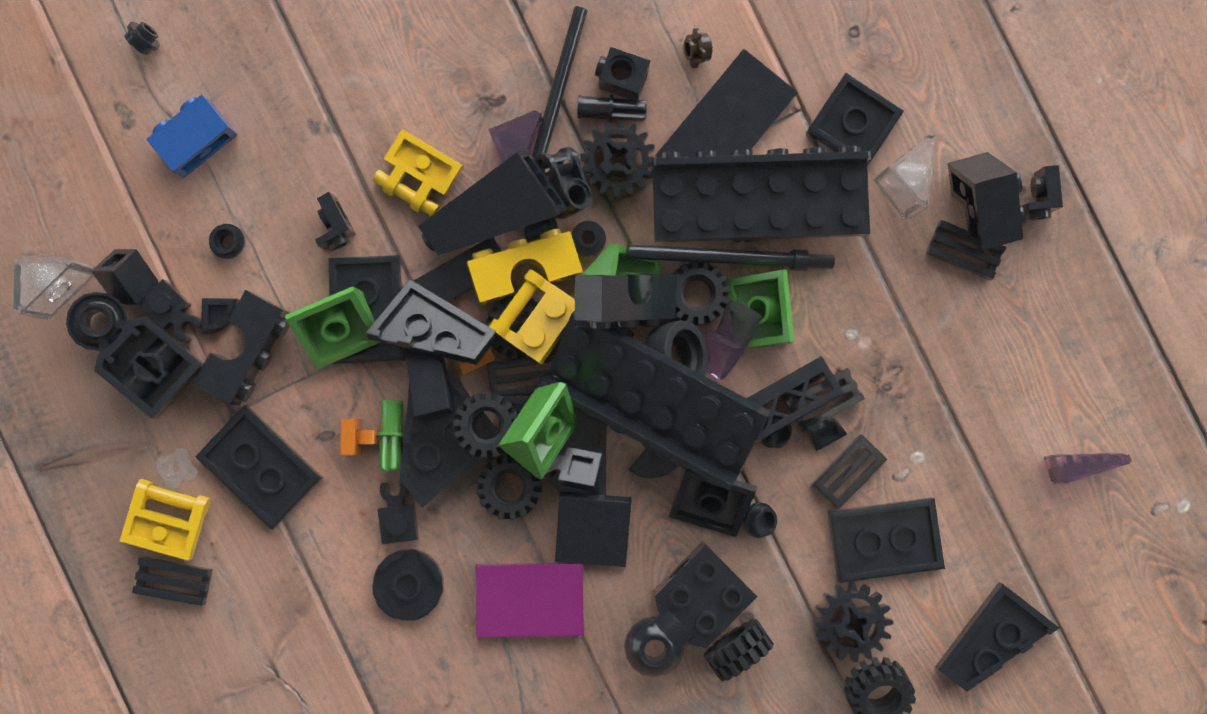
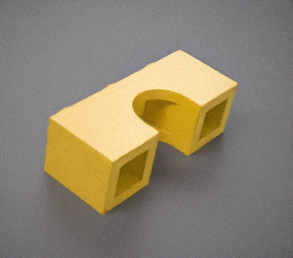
[467,229,583,307]

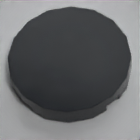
[372,549,444,621]

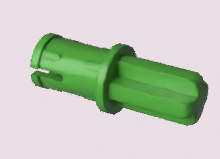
[376,400,404,471]

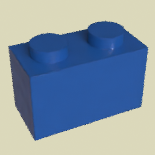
[146,94,238,178]

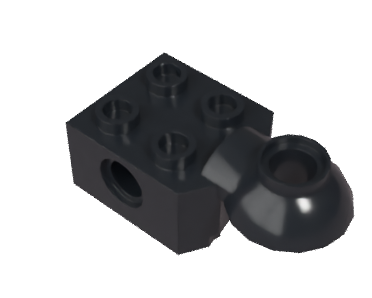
[66,292,204,419]
[624,541,758,677]

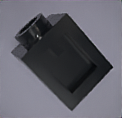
[1022,165,1063,220]
[315,192,356,251]

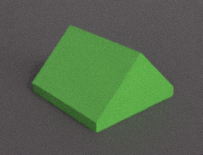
[727,270,794,350]
[285,286,380,369]
[498,382,578,479]

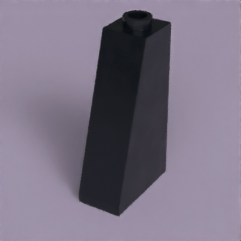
[418,149,568,256]

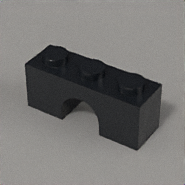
[575,274,676,329]
[192,290,290,405]

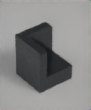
[91,249,158,305]

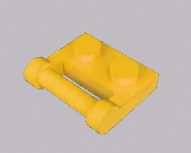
[488,269,575,365]
[120,479,211,561]

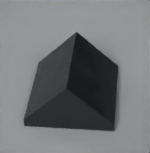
[668,468,757,537]

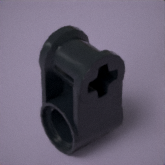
[534,147,593,219]

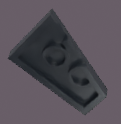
[935,582,1060,692]

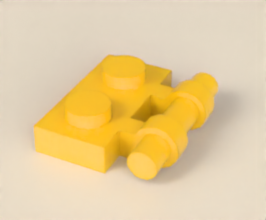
[372,129,464,216]

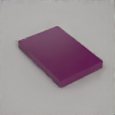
[476,563,584,637]

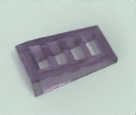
[1044,453,1132,484]

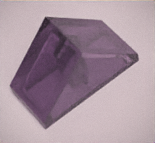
[488,110,542,163]

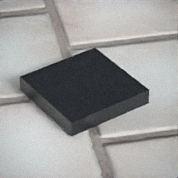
[806,73,904,166]
[555,492,632,567]

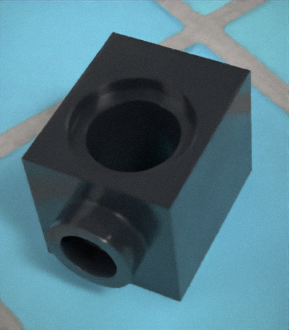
[594,47,651,100]

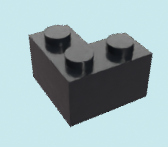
[947,152,1026,250]

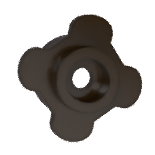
[683,28,713,69]

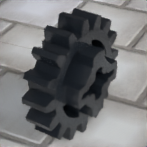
[580,120,655,199]
[813,582,894,662]

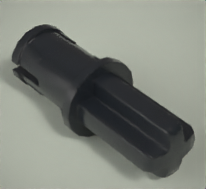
[577,94,647,123]

